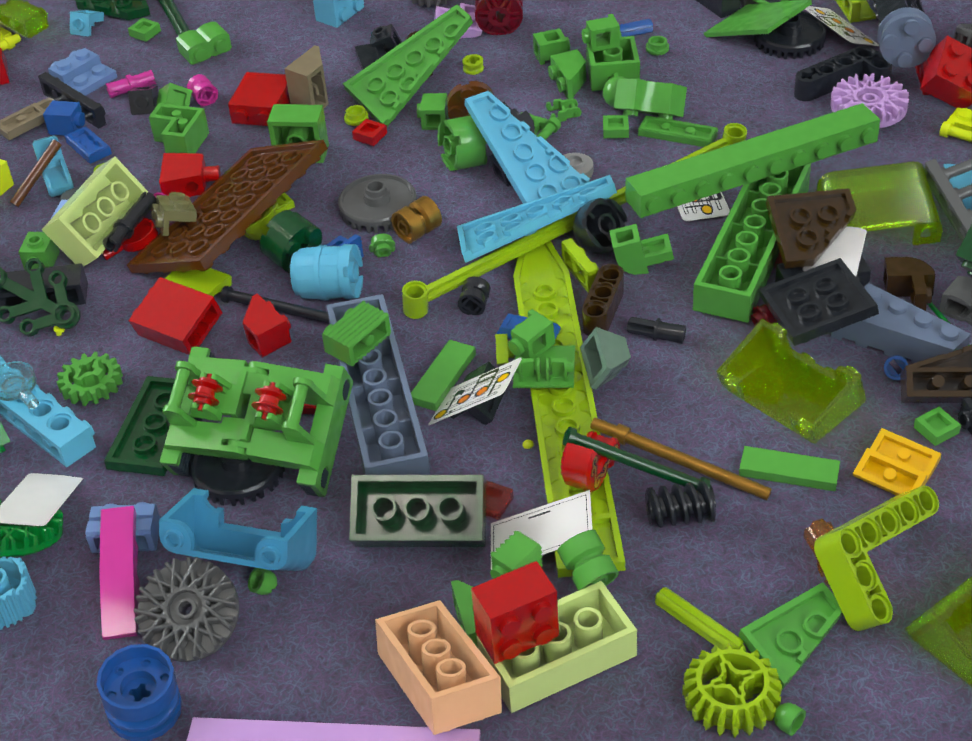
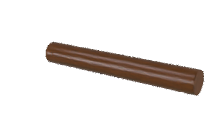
[10,139,62,208]

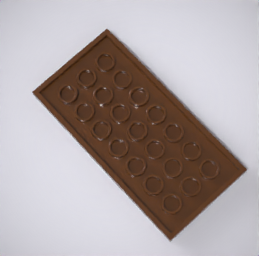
[127,140,328,274]

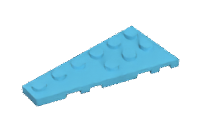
[464,91,590,204]
[457,175,617,263]

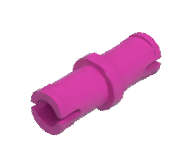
[106,70,156,98]

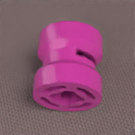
[187,74,218,106]

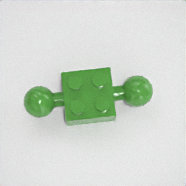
[586,31,640,108]

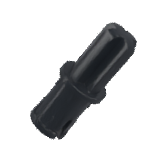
[627,317,686,344]

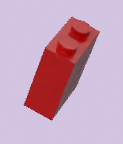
[228,72,290,126]
[128,277,223,355]

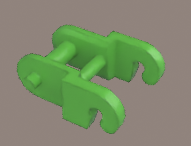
[546,98,582,122]

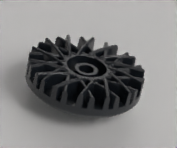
[754,11,826,59]
[190,454,285,506]

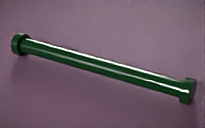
[563,427,710,489]

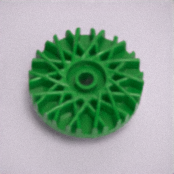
[0,498,64,557]

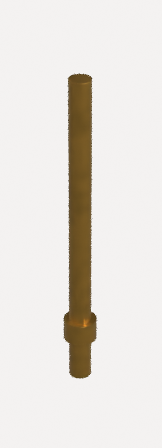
[590,417,772,500]

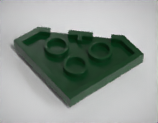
[75,0,150,20]

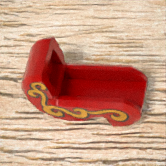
[561,431,620,492]

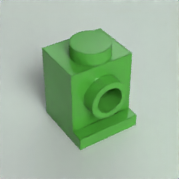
[582,14,620,52]
[533,29,570,65]
[508,309,555,360]

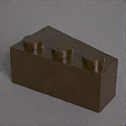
[900,344,972,403]

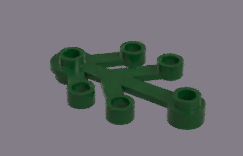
[0,258,81,337]

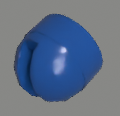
[884,355,908,380]

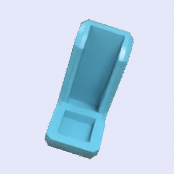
[32,135,74,197]

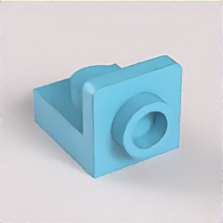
[70,10,104,37]

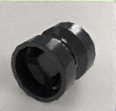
[458,276,491,316]

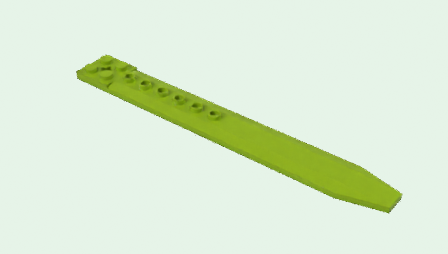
[513,241,626,578]

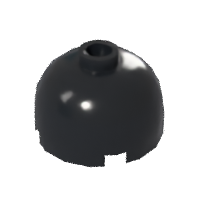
[573,198,628,254]

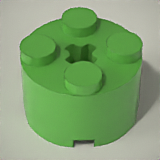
[437,115,487,171]

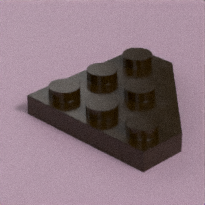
[766,188,857,269]

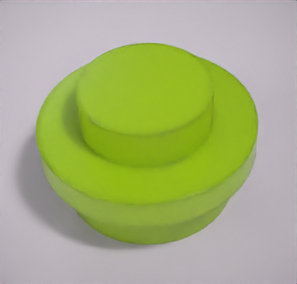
[344,105,369,126]

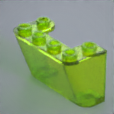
[817,161,943,246]
[716,319,866,444]

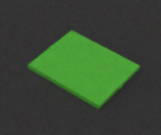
[704,0,812,37]

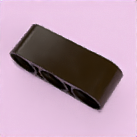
[582,264,624,336]

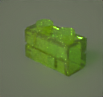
[0,0,49,38]

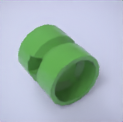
[557,530,619,591]

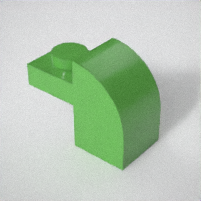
[610,224,674,275]

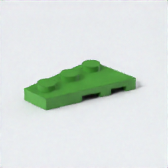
[738,582,843,690]

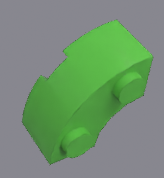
[614,78,687,120]

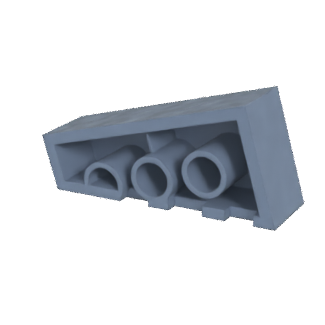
[831,283,971,363]

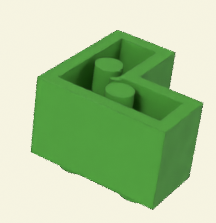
[149,103,209,153]

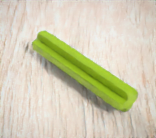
[655,587,744,650]

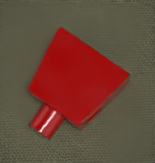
[159,153,221,197]

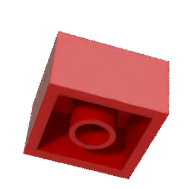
[920,35,972,108]
[471,561,559,664]

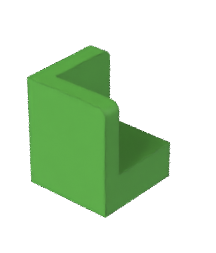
[156,83,192,106]

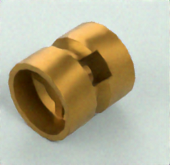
[391,196,442,244]

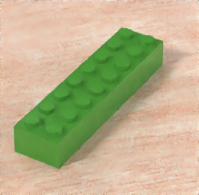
[693,163,811,323]

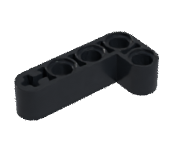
[794,46,892,101]

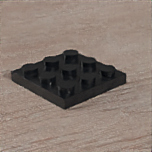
[759,258,879,346]

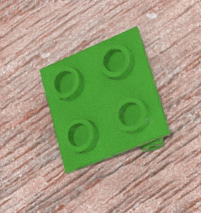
[513,345,575,388]

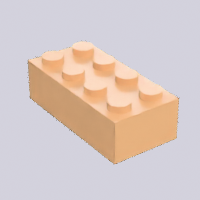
[375,600,502,735]

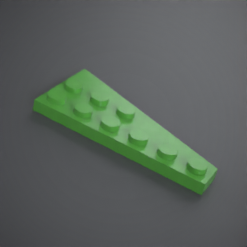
[343,4,473,127]

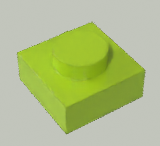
[495,334,515,366]

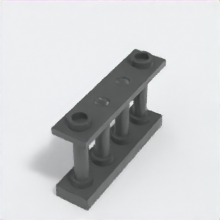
[923,159,972,242]

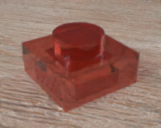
[486,480,514,520]

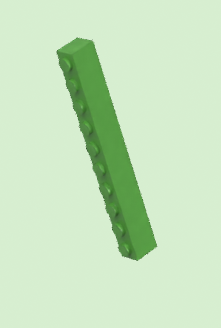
[625,103,880,218]

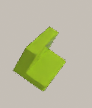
[835,0,876,23]

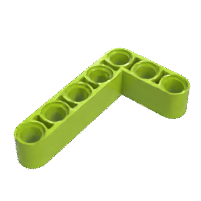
[814,485,939,631]

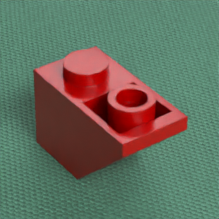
[243,293,292,358]

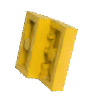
[853,428,941,495]

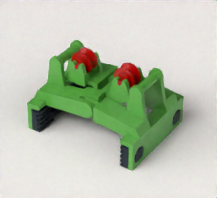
[160,347,353,497]

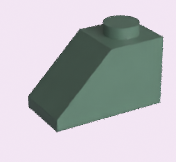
[580,327,631,389]

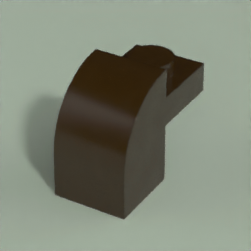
[883,257,936,311]

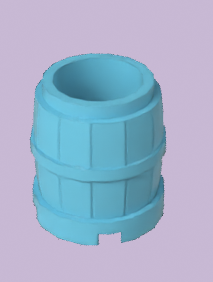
[290,244,363,301]

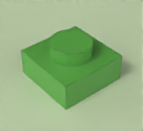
[128,18,161,42]
[603,115,629,138]
[914,406,961,446]

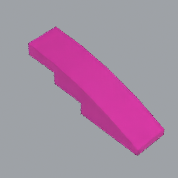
[100,506,140,640]

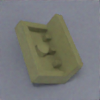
[151,192,197,236]

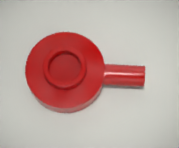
[101,218,158,261]

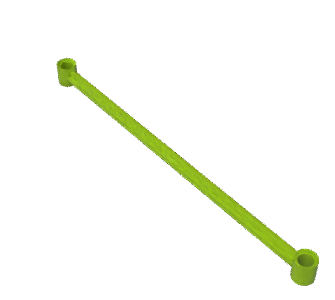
[402,123,747,319]

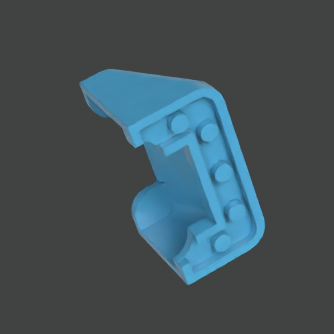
[159,488,317,571]

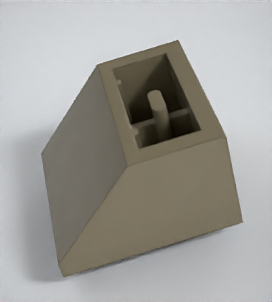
[284,45,329,109]

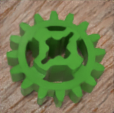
[57,352,123,406]

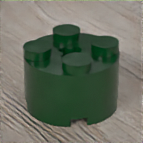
[260,210,322,273]

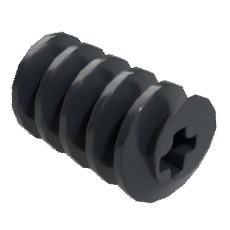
[645,481,716,528]

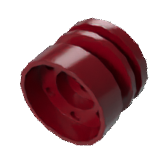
[475,0,523,35]

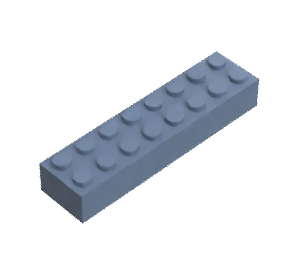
[326,294,430,475]

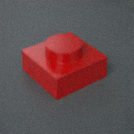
[352,119,387,146]

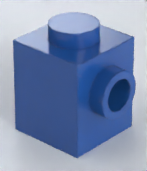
[43,100,85,136]

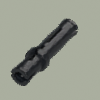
[103,192,156,252]

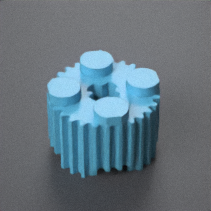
[0,556,37,630]

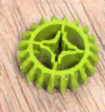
[682,643,782,738]

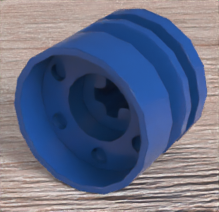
[96,644,182,741]

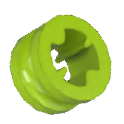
[462,54,484,75]

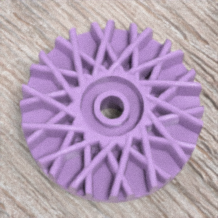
[830,73,909,129]

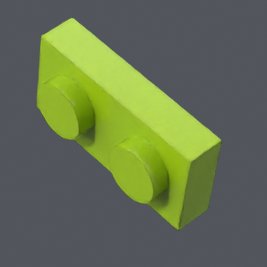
[561,238,599,293]

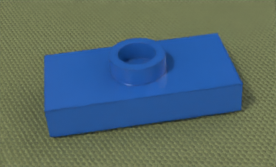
[65,126,112,164]

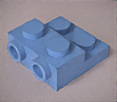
[48,48,117,96]

